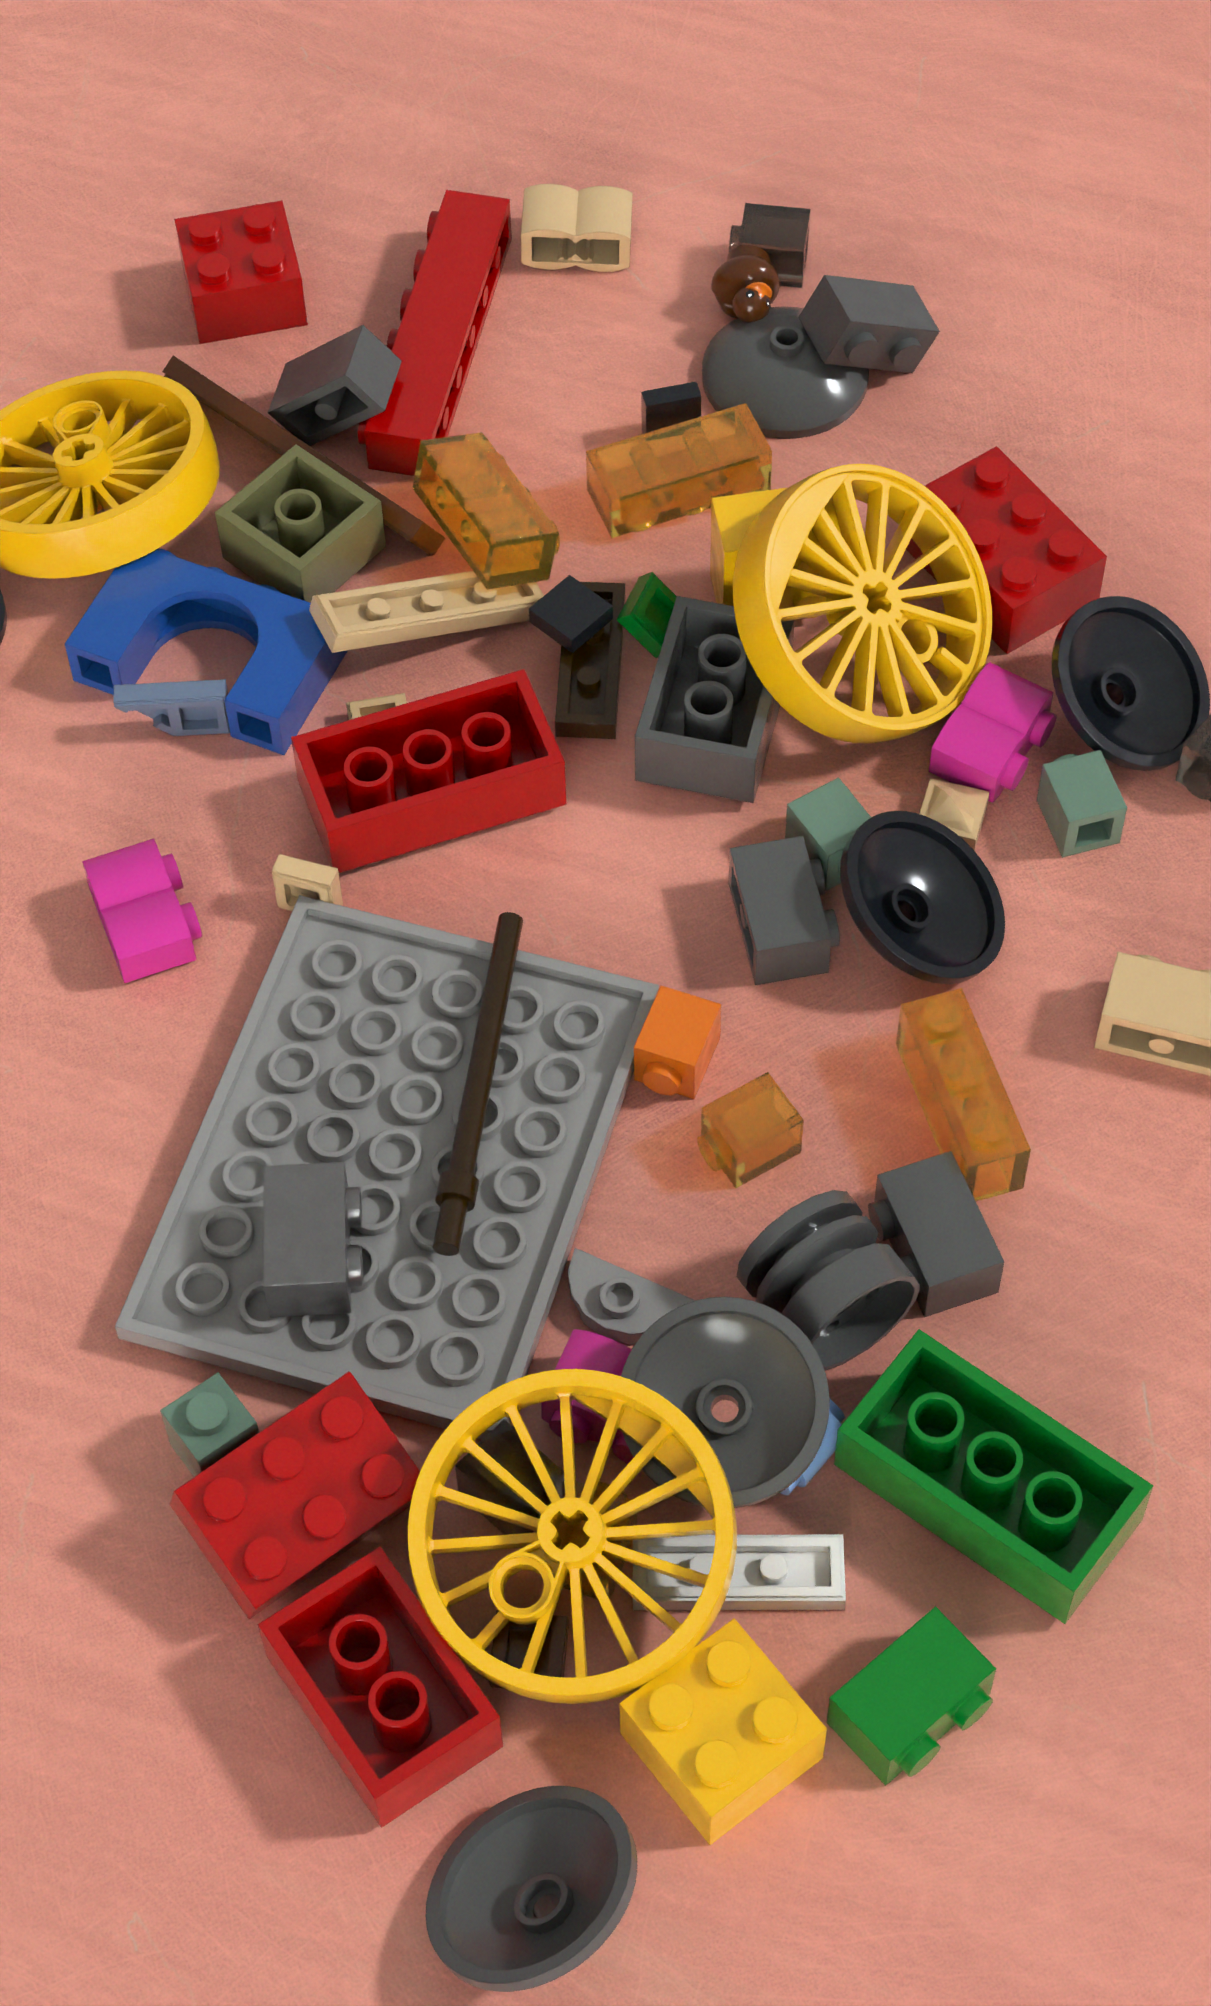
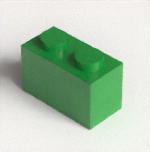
[826,1606,996,1786]

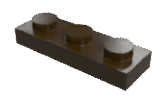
[555,582,625,739]

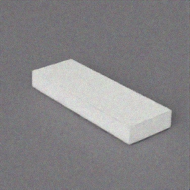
[633,1534,846,1610]

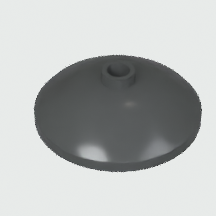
[702,306,869,439]
[621,1297,830,1508]
[426,1786,637,1992]

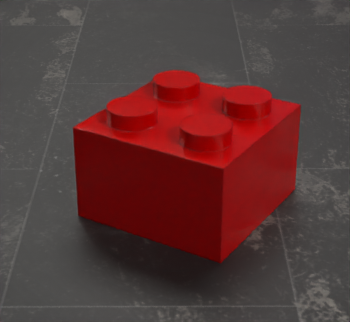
[174,200,308,344]

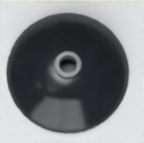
[1052,596,1210,771]
[840,811,1005,984]

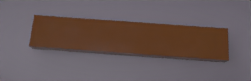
[162,355,445,555]

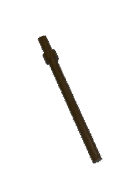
[432,912,523,1256]

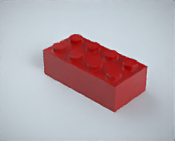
[291,669,567,873]

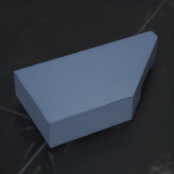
[113,679,230,736]

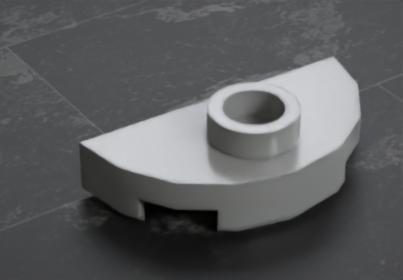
[568,1248,695,1345]

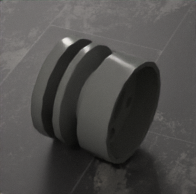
[736,1190,920,1370]

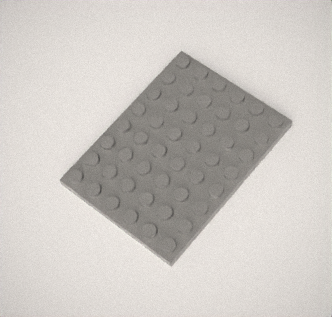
[115,895,659,1445]

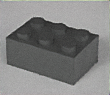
[635,596,794,803]

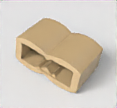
[521,184,633,272]

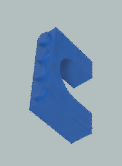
[65,549,348,755]

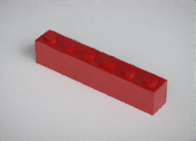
[358,190,512,479]

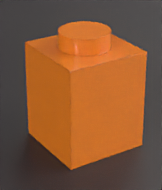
[634,985,721,1099]

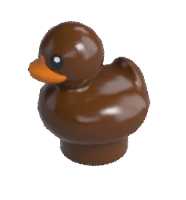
[711,245,780,323]

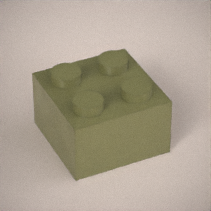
[215,444,386,603]

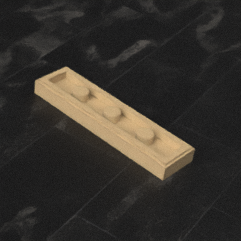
[309,563,544,653]

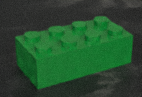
[834,1329,1154,1624]

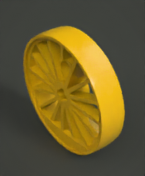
[0,370,220,579]
[733,464,992,744]
[408,1369,737,1704]

